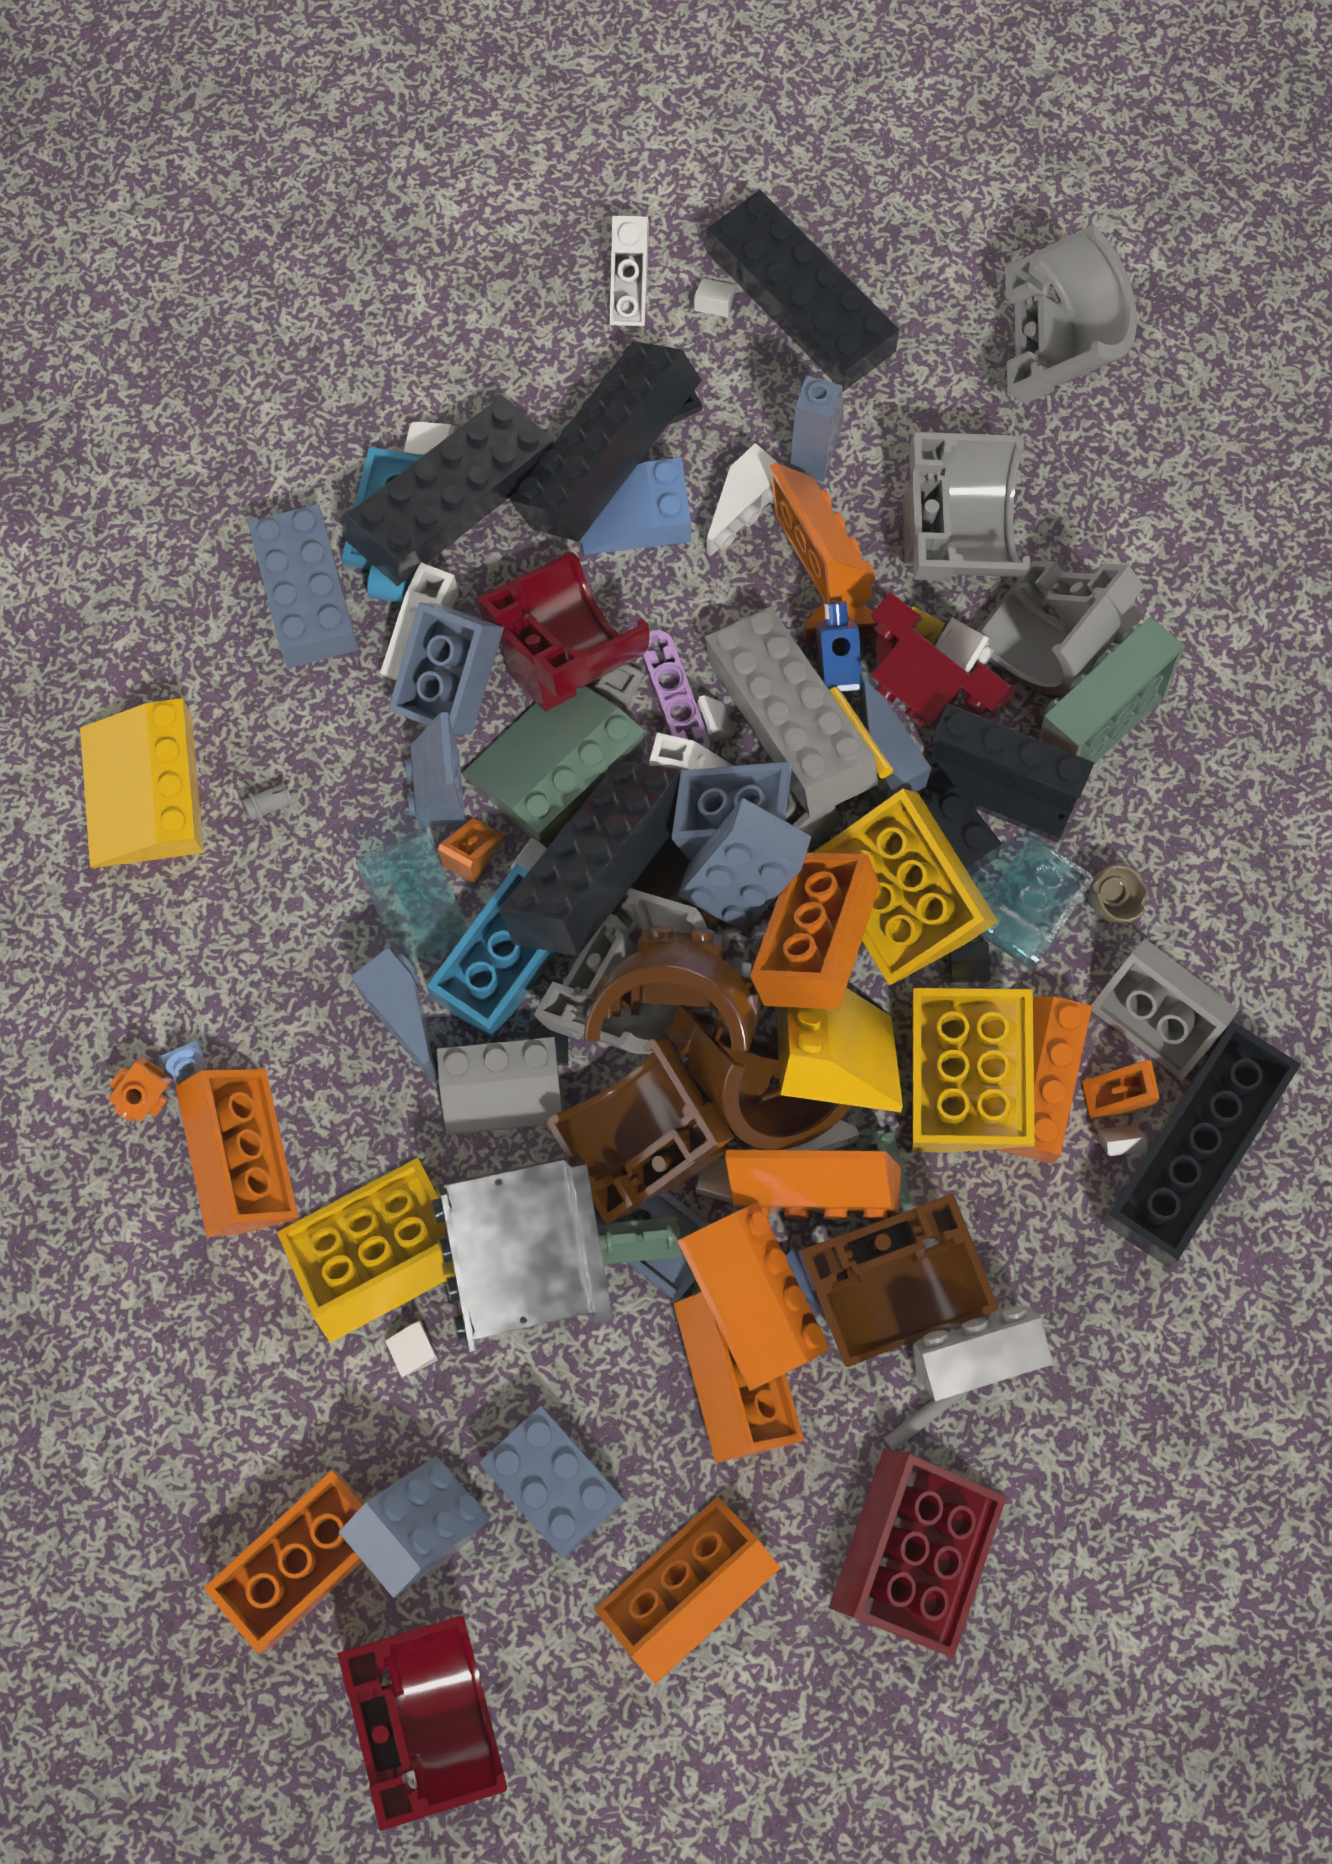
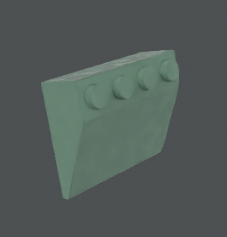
[1040,617,1185,765]
[462,686,646,846]

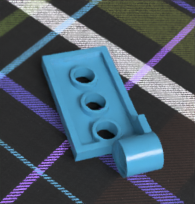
[341,447,422,603]

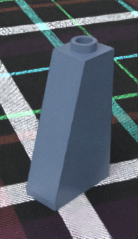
[790,376,844,482]

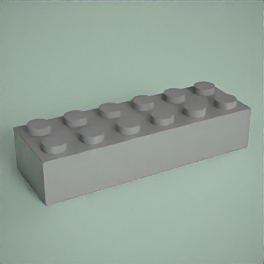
[705,607,878,817]

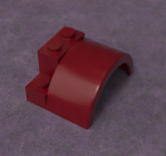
[477,552,650,712]
[871,592,1016,727]
[337,1616,507,1831]

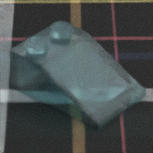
[356,828,469,963]
[980,835,1094,971]

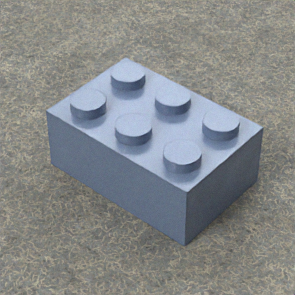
[388,602,504,735]
[678,798,811,933]
[479,1406,625,1559]
[339,1456,490,1598]

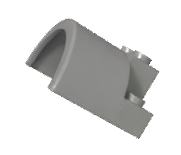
[1005,225,1137,404]
[902,432,1030,581]
[977,561,1145,696]
[534,888,707,1054]

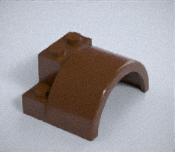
[584,926,761,1051]
[666,1005,852,1150]
[547,1038,734,1224]
[798,1193,998,1367]

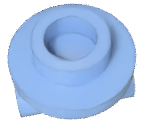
[161,1040,205,1082]

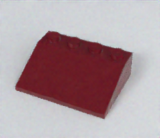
[828,1448,1007,1658]

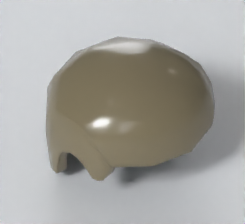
[1089,865,1149,923]

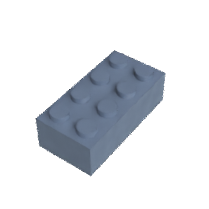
[248,504,359,669]

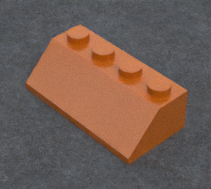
[769,463,875,608]
[994,996,1092,1164]
[175,1069,299,1237]
[725,1150,901,1221]
[677,1202,830,1391]
[673,1292,804,1463]
[594,1496,781,1684]

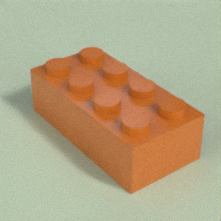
[750,853,880,1010]
[203,1470,365,1653]

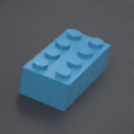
[426,864,557,1041]

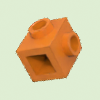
[107,1056,174,1122]

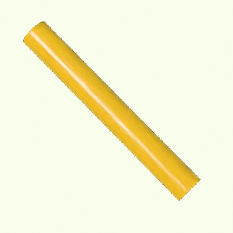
[829,687,893,778]

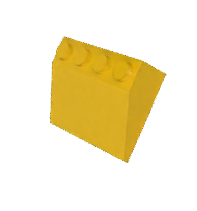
[80,698,204,868]
[813,789,999,985]
[776,988,903,1112]
[912,988,1035,1153]
[277,1158,453,1343]

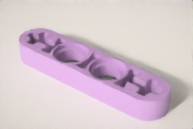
[642,630,710,750]

